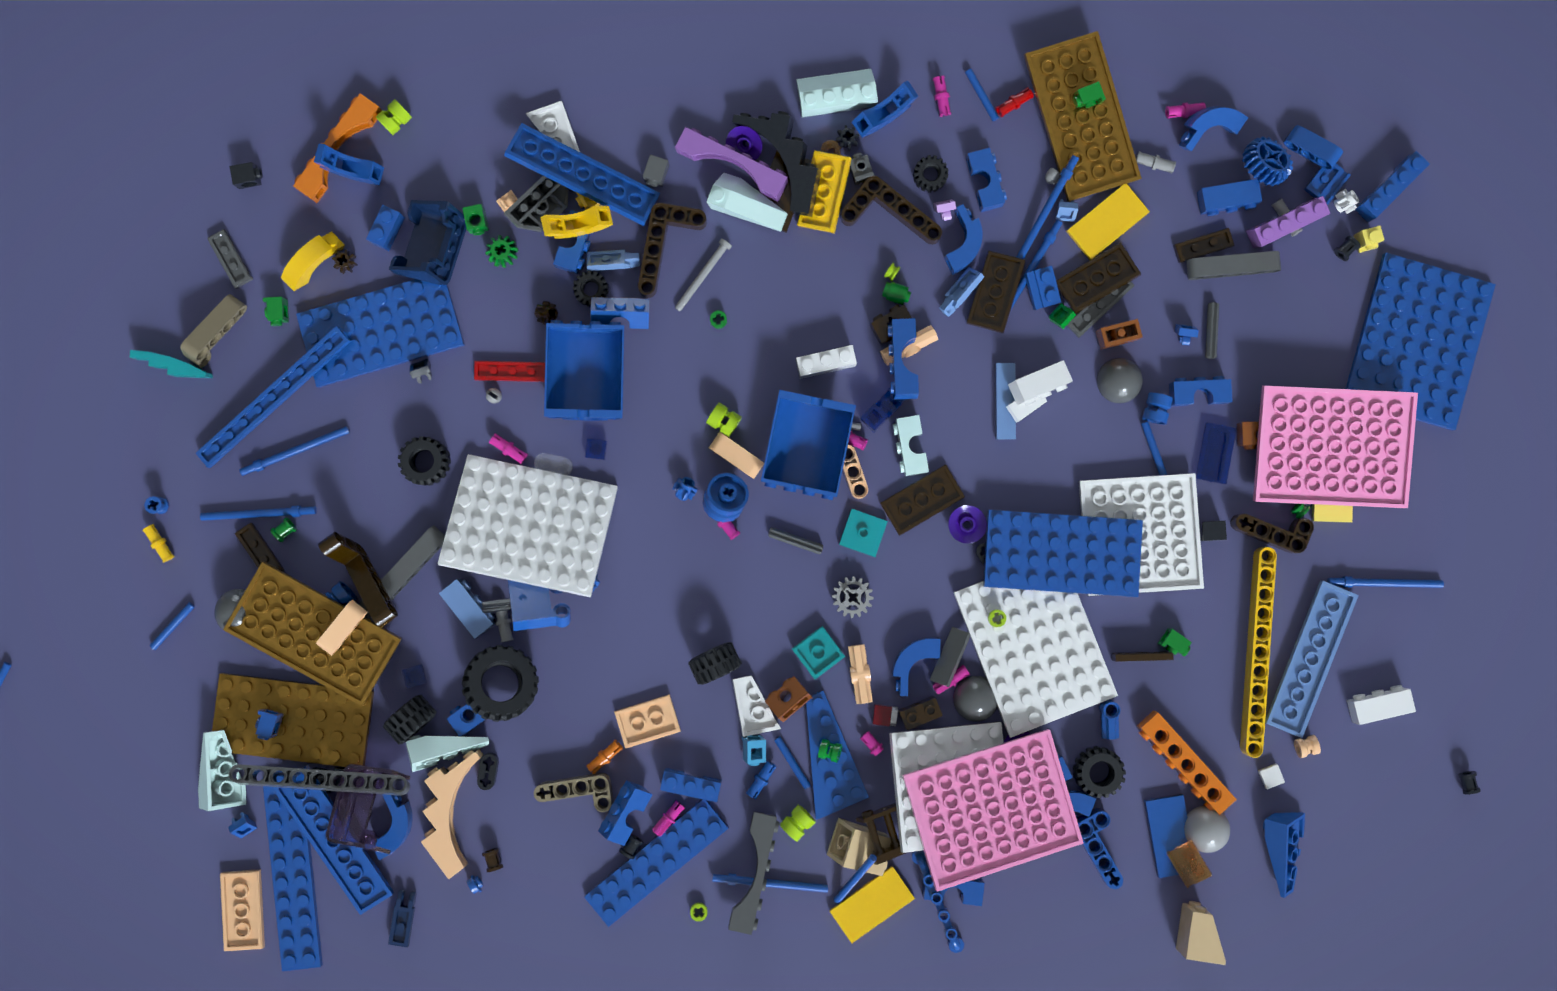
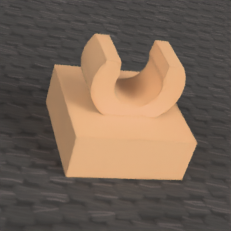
[496,190,518,212]

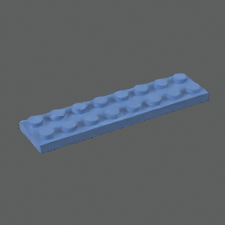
[1265,580,1359,738]

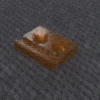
[1167,840,1212,888]

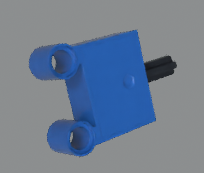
[482,580,571,631]

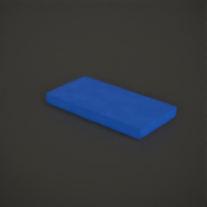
[1144,794,1197,878]

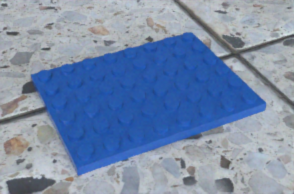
[1345,253,1496,431]

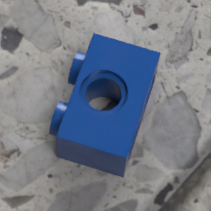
[447,700,485,737]

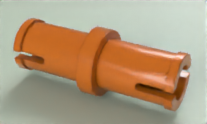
[586,739,623,774]

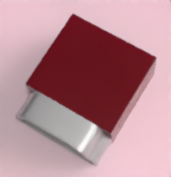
[872,704,898,726]

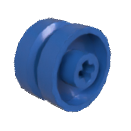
[702,473,749,523]

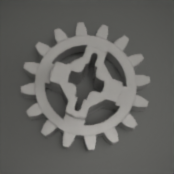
[832,576,874,618]

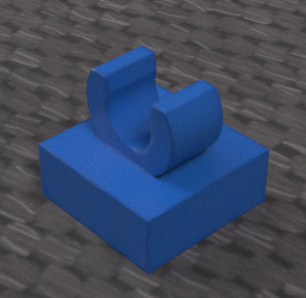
[1175,324,1199,345]
[228,812,257,838]

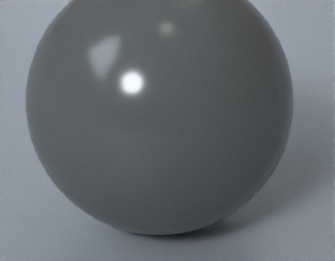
[1097,358,1143,403]
[214,589,246,633]
[953,676,997,722]

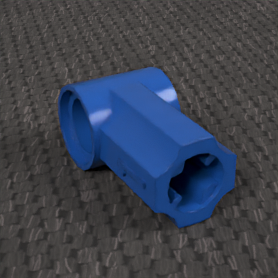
[1099,699,1121,739]

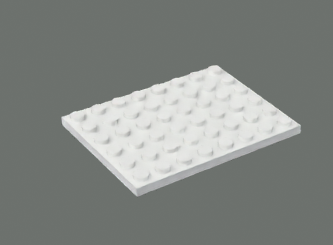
[438,454,618,597]
[953,581,1118,738]

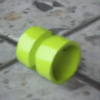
[376,99,412,135]
[706,402,742,438]
[780,804,816,842]

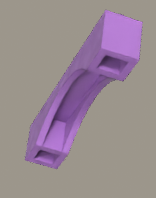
[675,127,788,202]

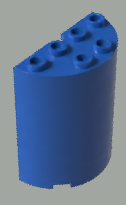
[544,320,624,421]
[761,390,856,500]

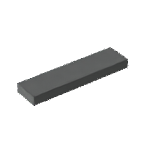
[1067,281,1135,338]

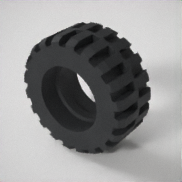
[462,645,539,722]

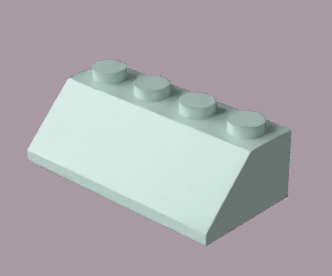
[796,69,878,117]

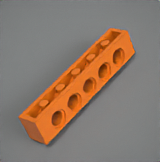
[1137,710,1237,815]

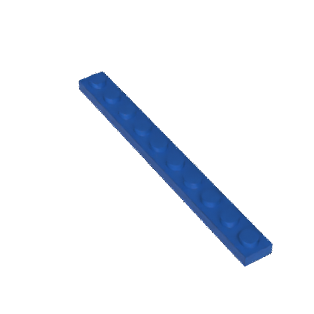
[195,326,351,468]

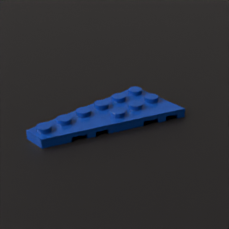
[806,690,869,820]

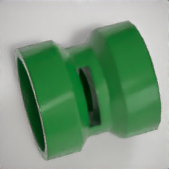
[818,739,842,763]

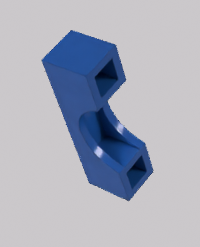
[1355,151,1430,222]
[887,318,919,399]

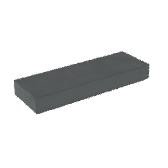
[207,229,253,289]
[930,627,971,688]

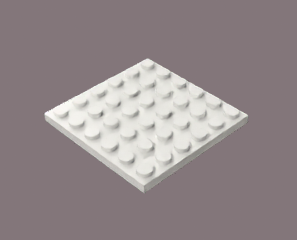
[1079,473,1204,596]
[889,722,1003,853]

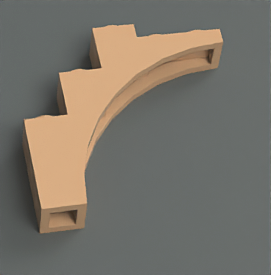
[421,749,483,879]

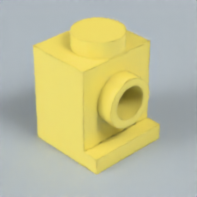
[1353,226,1384,253]

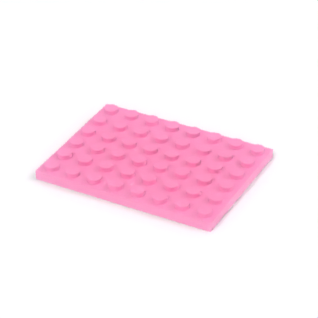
[1253,385,1418,508]
[902,729,1083,892]

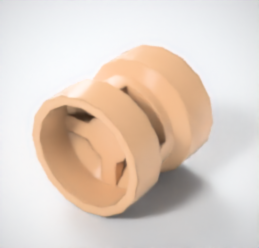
[1294,735,1321,758]

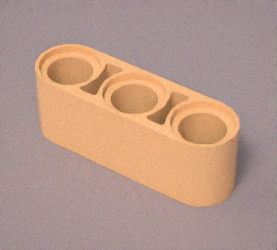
[708,432,764,479]
[843,445,868,499]
[316,600,368,656]

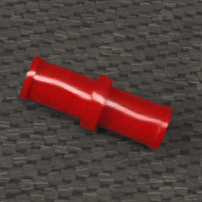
[995,87,1034,118]

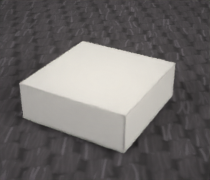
[1258,763,1285,789]

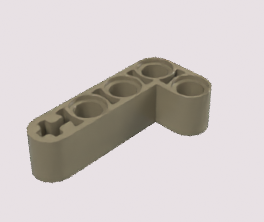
[180,294,247,368]
[534,773,614,812]

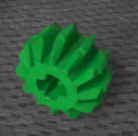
[485,235,519,268]

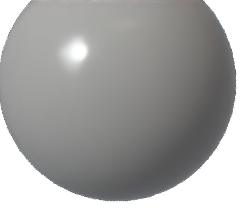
[1184,806,1230,853]

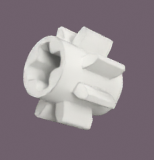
[1334,189,1359,214]

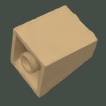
[826,818,891,876]
[1176,901,1226,965]

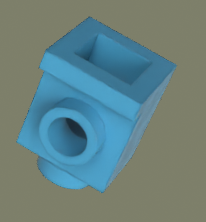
[742,735,766,766]

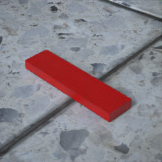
[474,361,545,382]

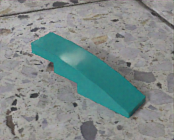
[130,350,213,378]

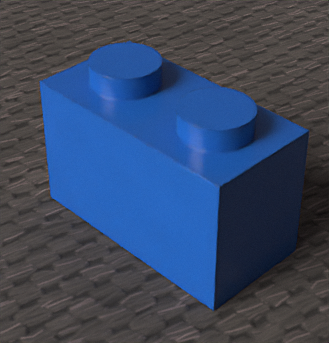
[366,205,405,251]

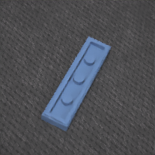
[995,363,1016,440]

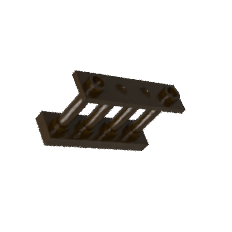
[856,803,908,865]

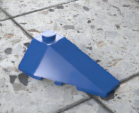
[1263,812,1305,898]

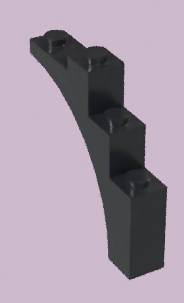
[732,111,821,217]

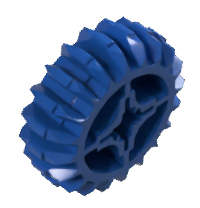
[1242,136,1293,186]

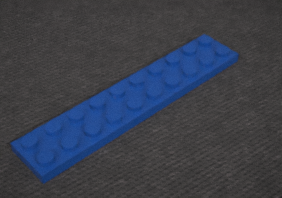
[262,774,323,972]

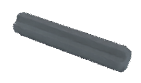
[1205,302,1219,359]
[768,527,823,554]

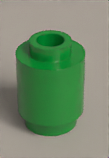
[882,281,911,305]

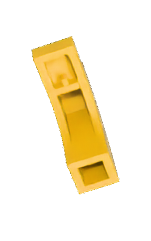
[540,206,613,239]
[281,231,345,291]

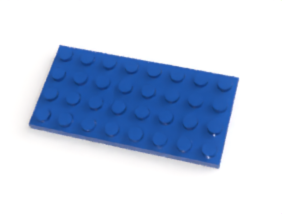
[296,279,465,388]
[983,510,1143,597]

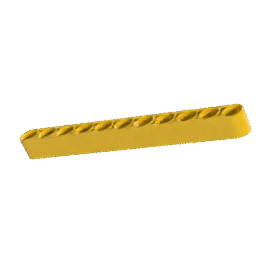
[1240,547,1277,758]

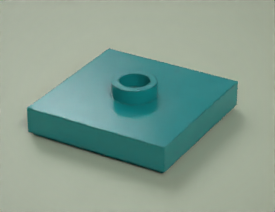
[839,509,888,557]
[792,626,845,679]

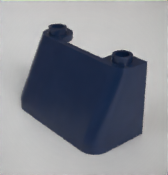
[389,200,466,285]

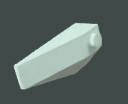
[707,173,788,232]
[198,730,246,811]
[406,735,489,772]

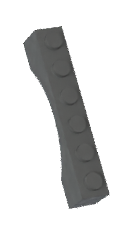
[728,811,779,935]

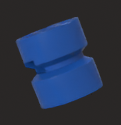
[1142,392,1173,425]
[324,581,357,606]

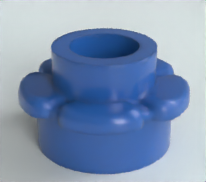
[466,875,484,894]

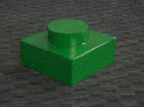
[1048,303,1076,329]

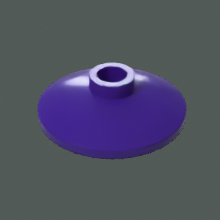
[726,126,763,161]
[948,505,987,544]

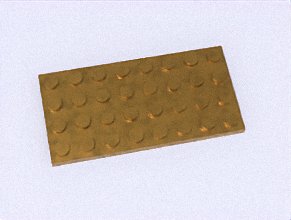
[1024,31,1142,202]
[223,562,402,706]
[212,673,374,769]

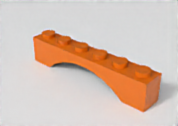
[293,93,382,203]

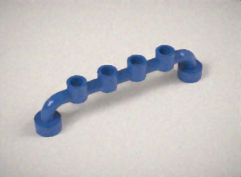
[911,850,964,953]

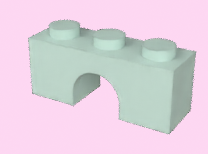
[892,415,929,476]

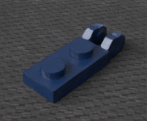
[388,889,417,947]

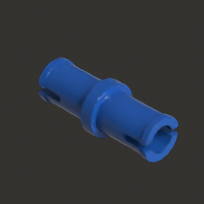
[746,760,777,799]

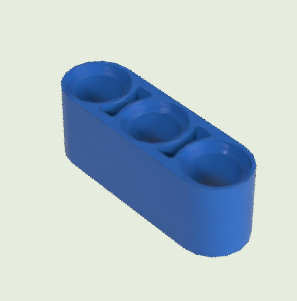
[1284,125,1343,170]

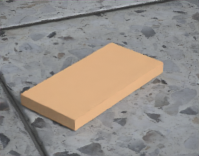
[220,869,265,951]

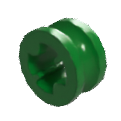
[710,310,727,329]
[1291,503,1310,519]

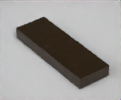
[1173,228,1235,263]
[234,523,284,571]
[1111,651,1174,662]

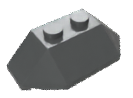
[503,176,568,232]

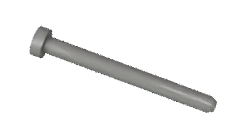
[675,238,732,311]

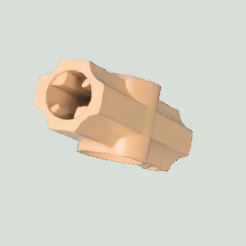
[880,325,938,366]
[848,644,873,704]

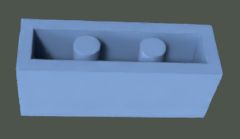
[439,579,496,639]

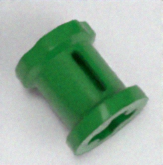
[270,517,297,542]

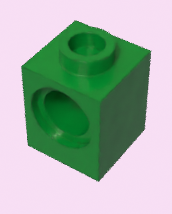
[462,204,489,235]

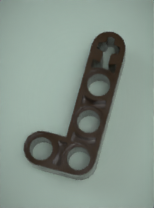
[1230,514,1314,553]

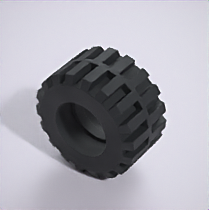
[398,436,451,486]
[688,642,742,685]
[383,694,437,745]
[1073,746,1126,798]

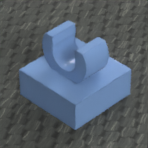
[1055,199,1078,222]

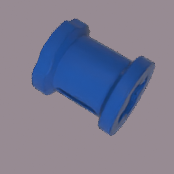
[144,496,169,514]

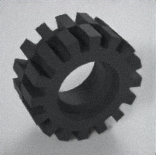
[913,155,949,193]
[573,271,609,307]

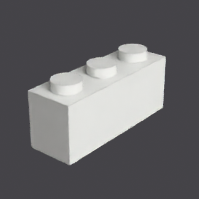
[796,345,857,379]
[1008,360,1073,406]
[1347,685,1416,725]

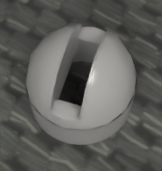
[1045,168,1061,184]
[486,388,502,404]

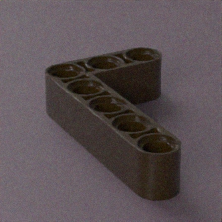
[841,176,942,245]
[638,203,707,298]
[318,531,398,628]

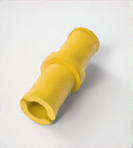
[142,524,175,563]

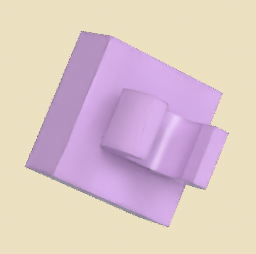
[933,199,956,221]

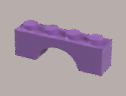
[1246,196,1331,248]

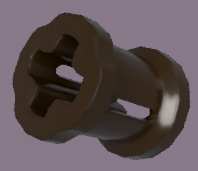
[482,848,503,873]

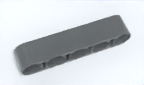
[1186,251,1281,280]

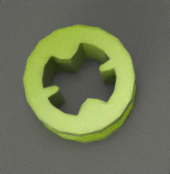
[884,263,901,282]
[988,610,1007,627]
[690,902,707,922]

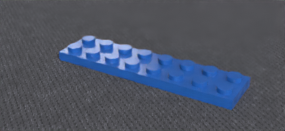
[504,123,660,226]
[273,765,394,915]
[584,799,729,927]

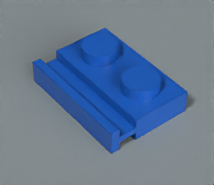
[1304,164,1351,205]
[1024,266,1062,310]

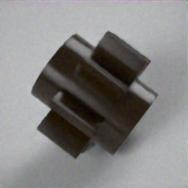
[332,249,358,274]
[534,301,558,325]

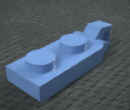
[587,250,640,271]
[939,267,984,317]

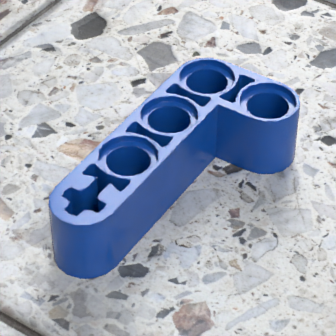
[1077,808,1123,889]

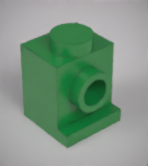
[1073,81,1106,109]
[263,297,289,326]
[1157,628,1192,656]

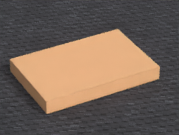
[614,694,681,749]

